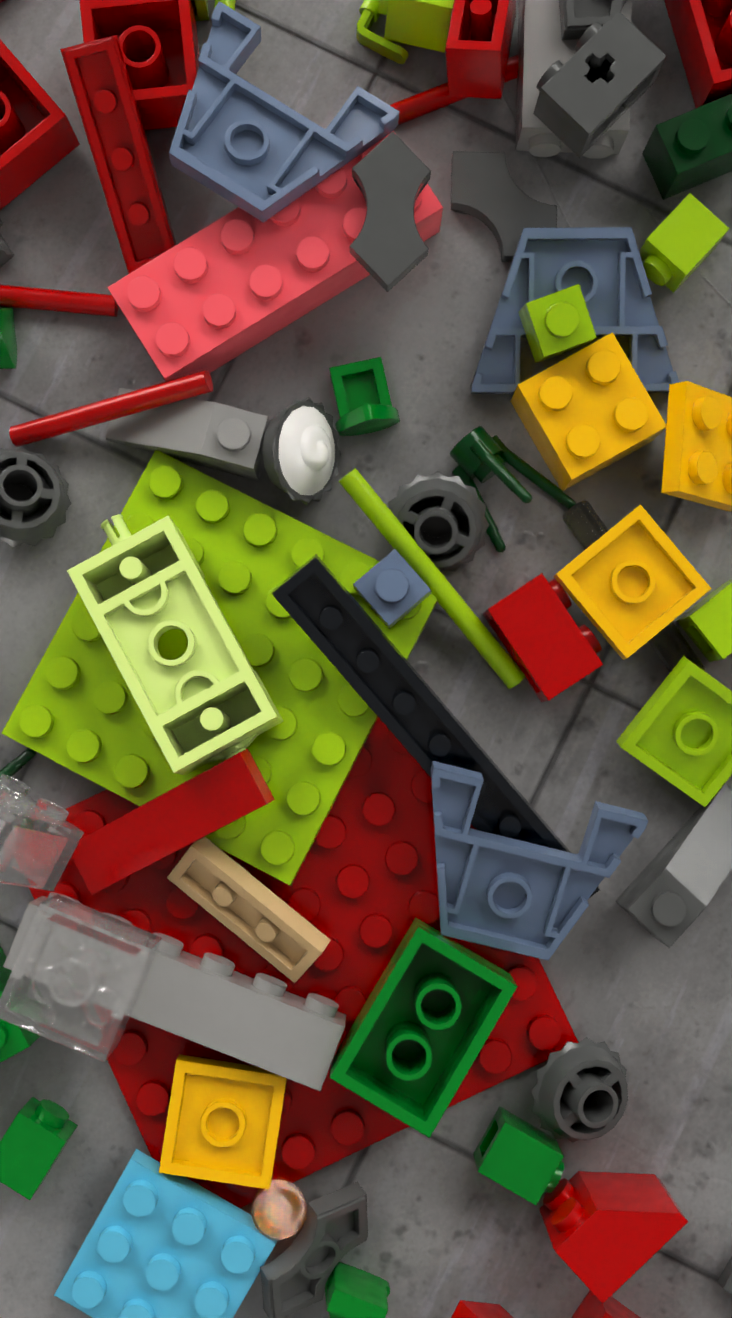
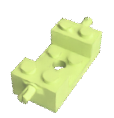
[67,514,283,775]

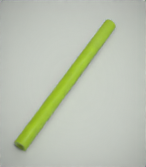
[338,468,525,689]

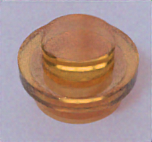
[251,1179,307,1240]

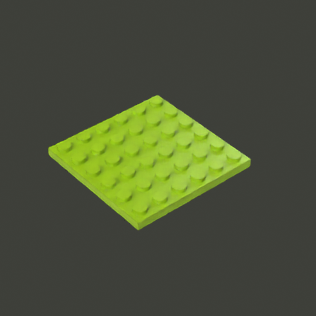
[1,450,437,886]

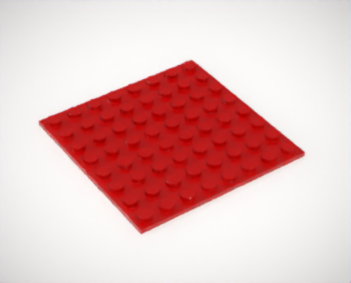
[6,717,579,1208]

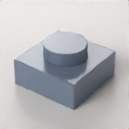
[353,549,431,629]

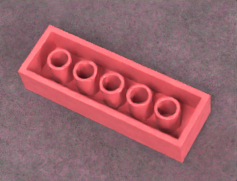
[107,131,443,382]

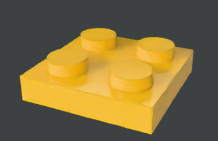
[661,381,732,512]
[553,504,712,660]
[159,1054,287,1190]

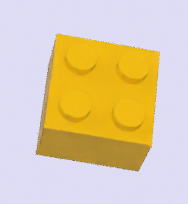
[510,332,666,491]

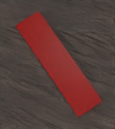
[60,35,177,274]
[66,749,275,895]

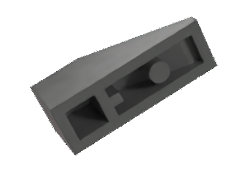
[615,784,732,948]

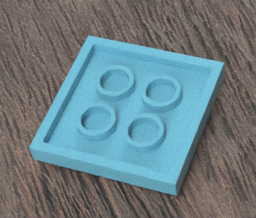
[54,1149,280,1318]

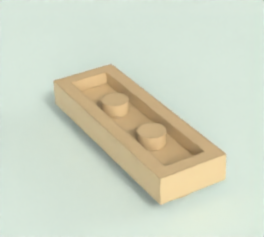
[167,837,331,983]

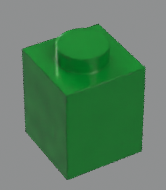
[0,1097,78,1200]
[473,1106,564,1206]

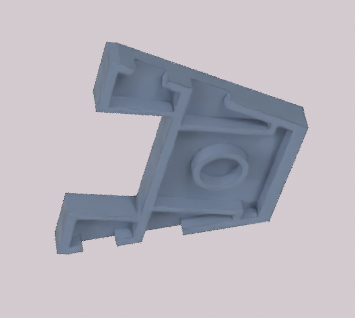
[169,1,400,223]
[471,227,679,394]
[431,761,648,960]

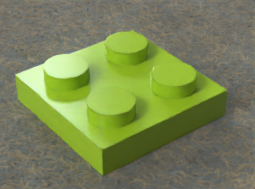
[616,655,732,807]

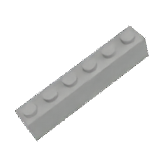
[3,892,346,1091]

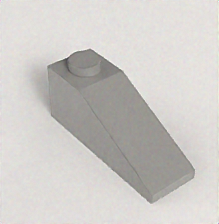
[105,388,270,481]

